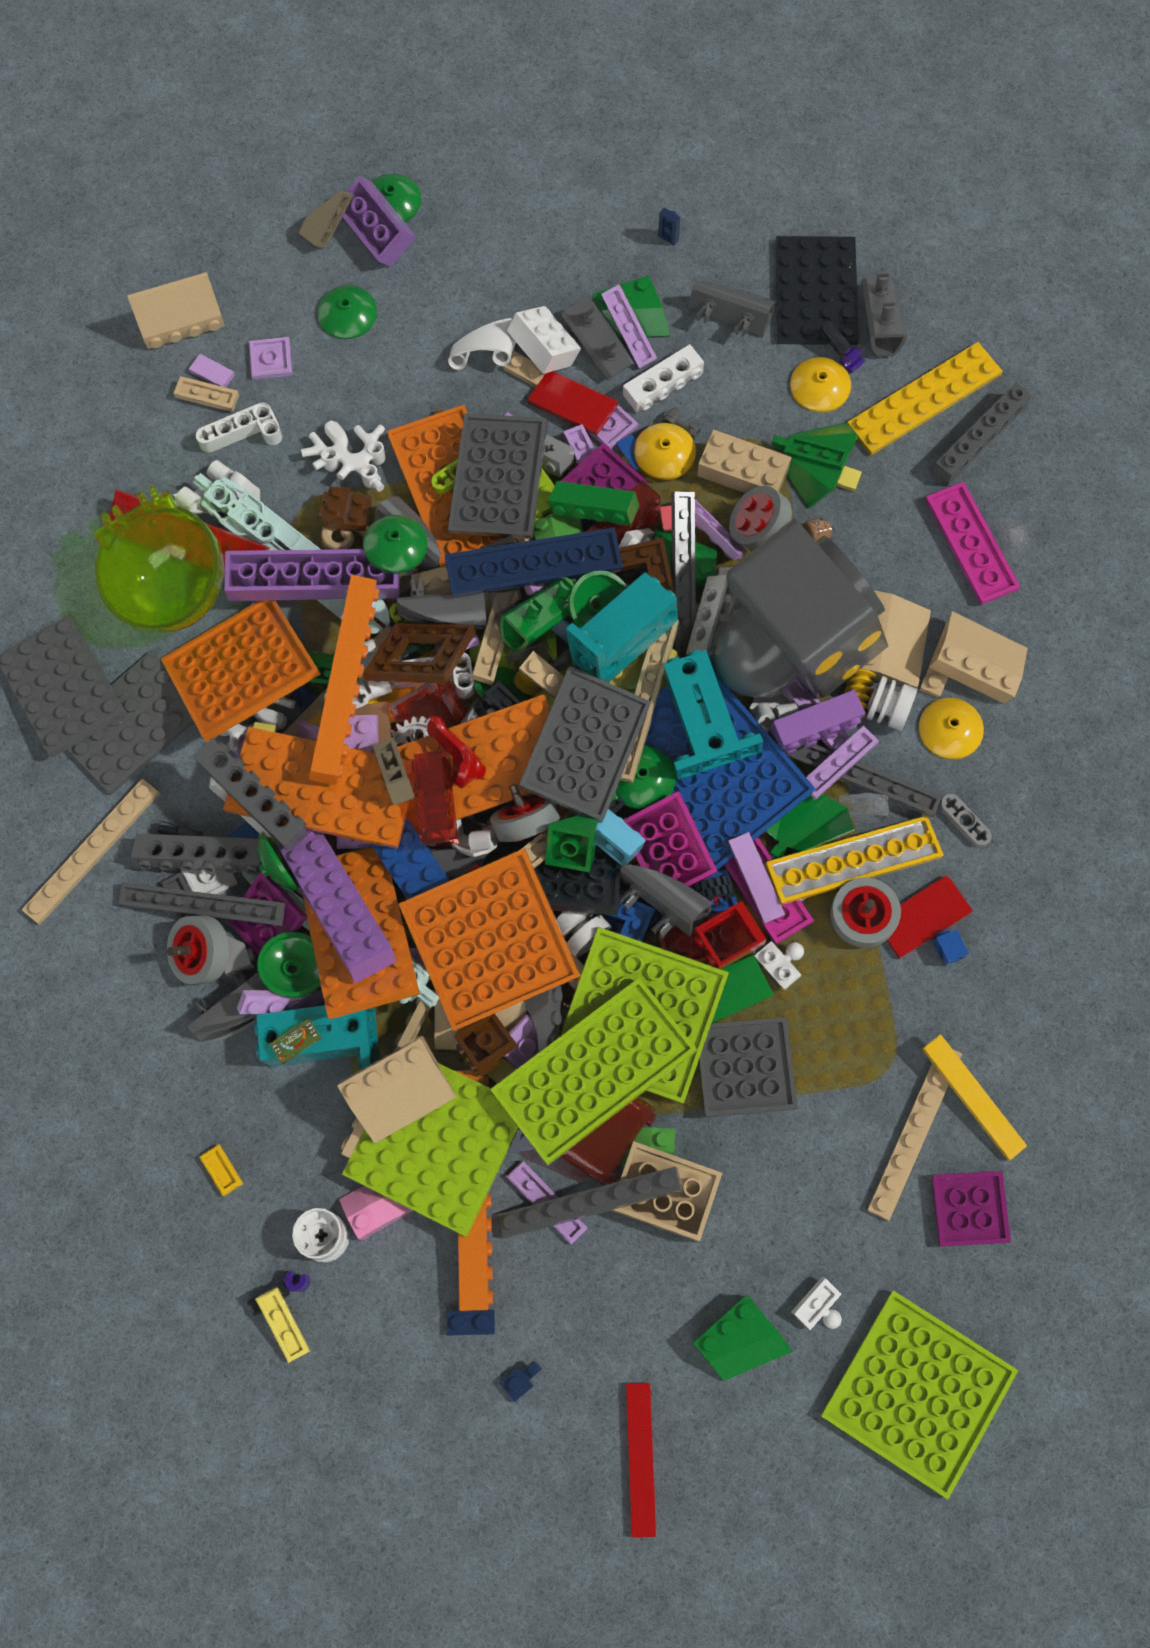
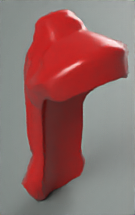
[427,716,486,789]

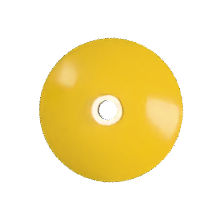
[790,357,851,413]
[634,423,696,480]
[918,698,984,760]

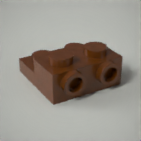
[319,486,372,531]
[454,1013,518,1077]

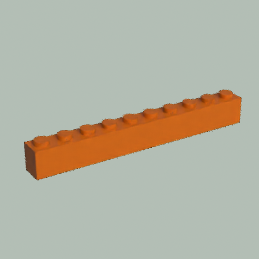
[309,575,380,785]
[456,1071,493,1311]

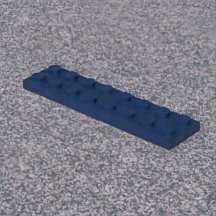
[444,527,623,598]

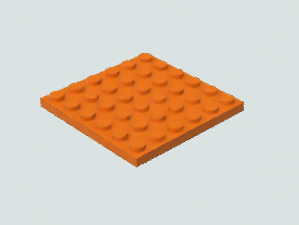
[161,600,320,743]
[399,848,581,1031]

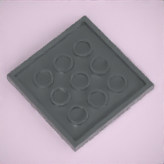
[699,1017,798,1118]

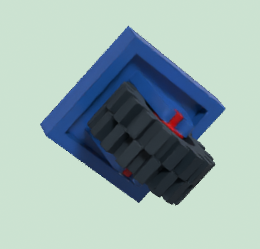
[691,869,737,922]

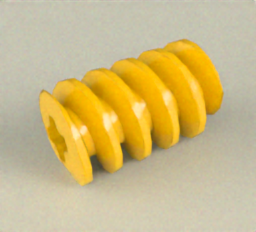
[844,669,876,718]

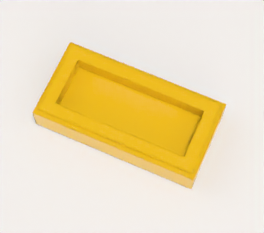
[199,1144,244,1196]

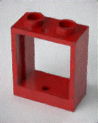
[693,901,766,969]

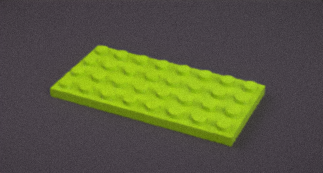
[490,978,697,1166]

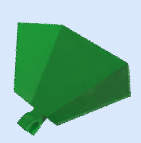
[772,423,858,509]
[766,794,854,860]

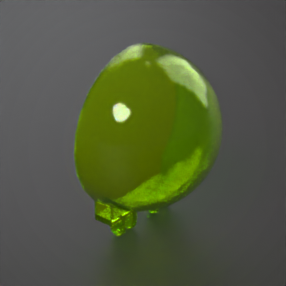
[93,485,225,634]

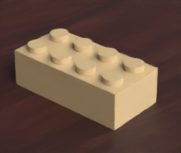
[697,429,792,493]

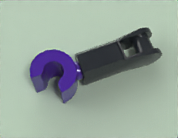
[819,321,866,373]
[247,1270,311,1316]

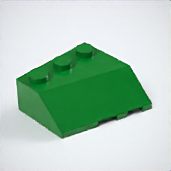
[592,275,670,339]
[654,526,717,589]
[692,1295,793,1381]

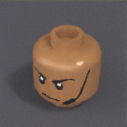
[802,518,832,542]

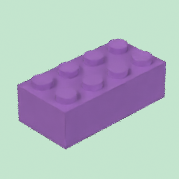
[343,176,416,267]
[767,690,865,756]

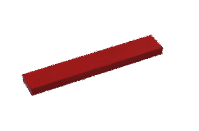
[626,1383,656,1538]

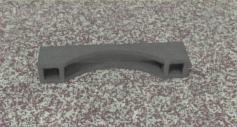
[525,986,562,1053]

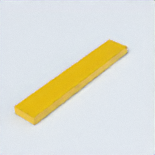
[922,1034,1027,1160]

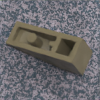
[299,191,354,248]
[372,737,415,805]

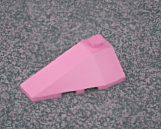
[339,1186,413,1241]

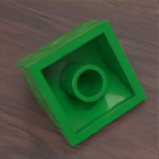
[545,816,599,872]

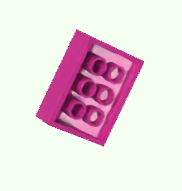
[623,791,718,888]

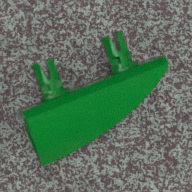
[500,578,574,652]

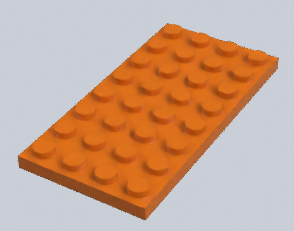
[387,405,511,567]
[397,694,550,834]
[223,727,421,849]
[302,846,420,1020]

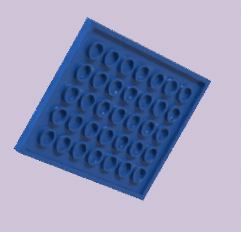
[639,672,816,871]

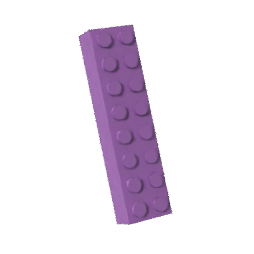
[224,549,399,601]
[274,829,397,984]

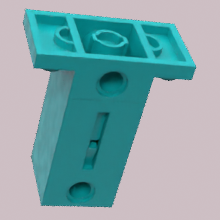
[566,572,678,683]
[664,650,763,780]
[254,1005,379,1069]

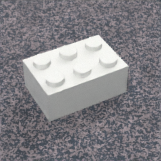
[507,306,581,374]

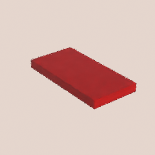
[527,371,618,436]
[886,875,973,959]

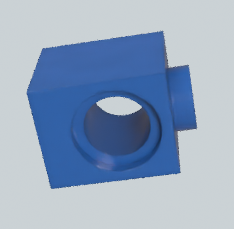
[933,929,969,966]

